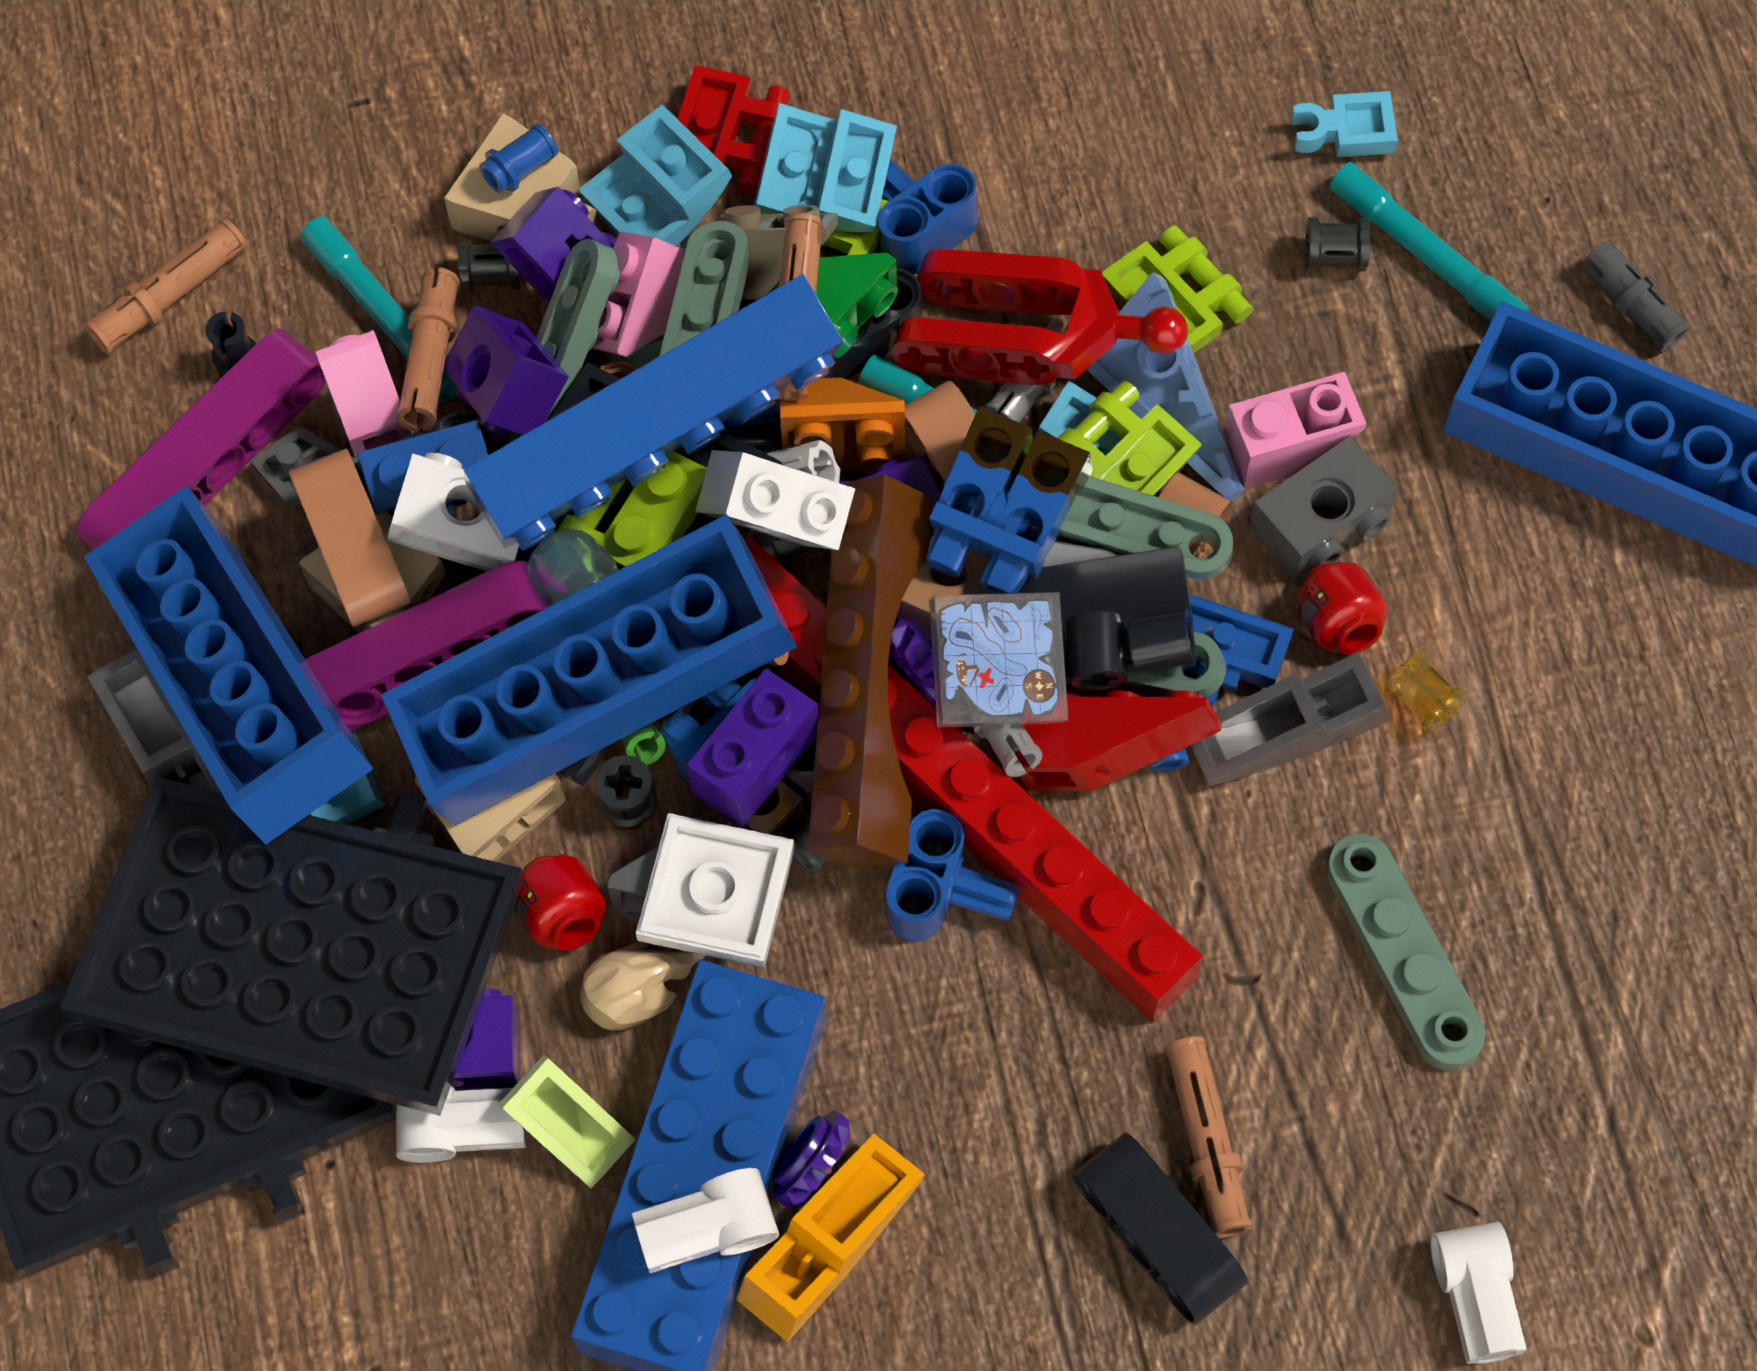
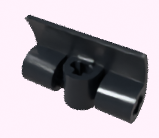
[999,547,1196,690]

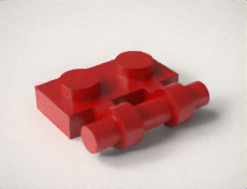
[677,65,790,196]

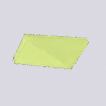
[498,1055,636,1189]

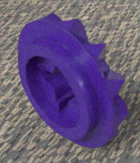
[889,615,948,705]
[772,1110,850,1208]

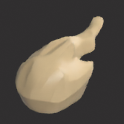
[580,942,706,1030]

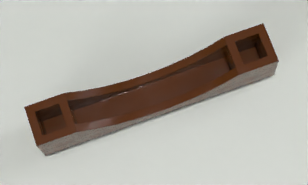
[808,474,933,869]

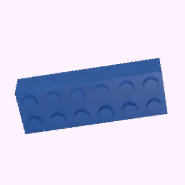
[464,274,843,551]
[1443,301,1757,567]
[84,485,373,844]
[381,514,797,826]
[571,960,827,1371]

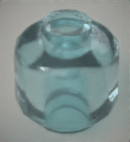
[527,529,619,608]

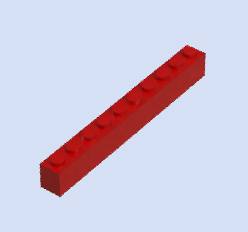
[744,534,1203,1023]

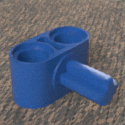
[878,159,979,274]
[886,809,1019,942]

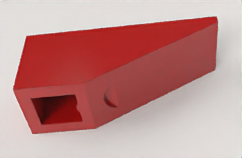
[1015,690,1222,792]

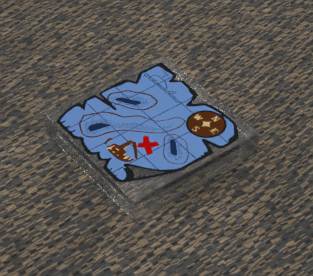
[929,592,1068,727]

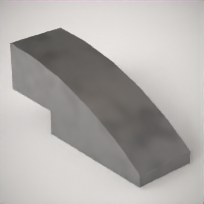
[87,649,221,793]
[1191,652,1393,786]

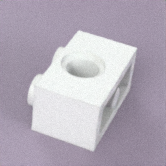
[695,450,855,550]
[386,453,519,571]

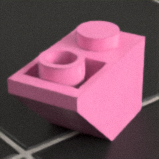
[591,232,686,357]
[315,330,411,459]
[1224,372,1367,490]

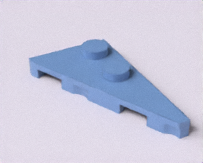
[1087,272,1244,502]

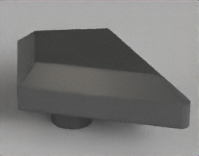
[250,426,358,508]

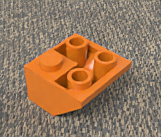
[780,378,905,474]

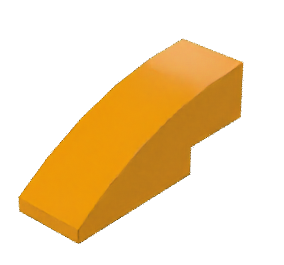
[736,1133,925,1342]

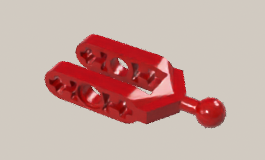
[891,249,1188,385]

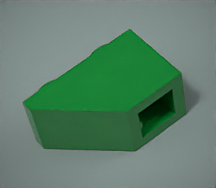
[766,253,898,358]

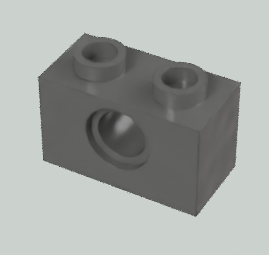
[1249,436,1398,581]

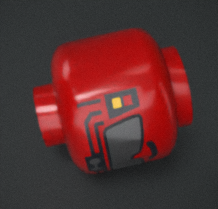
[1295,562,1388,655]
[514,854,606,951]

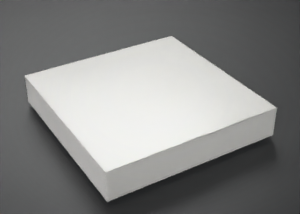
[636,813,795,968]

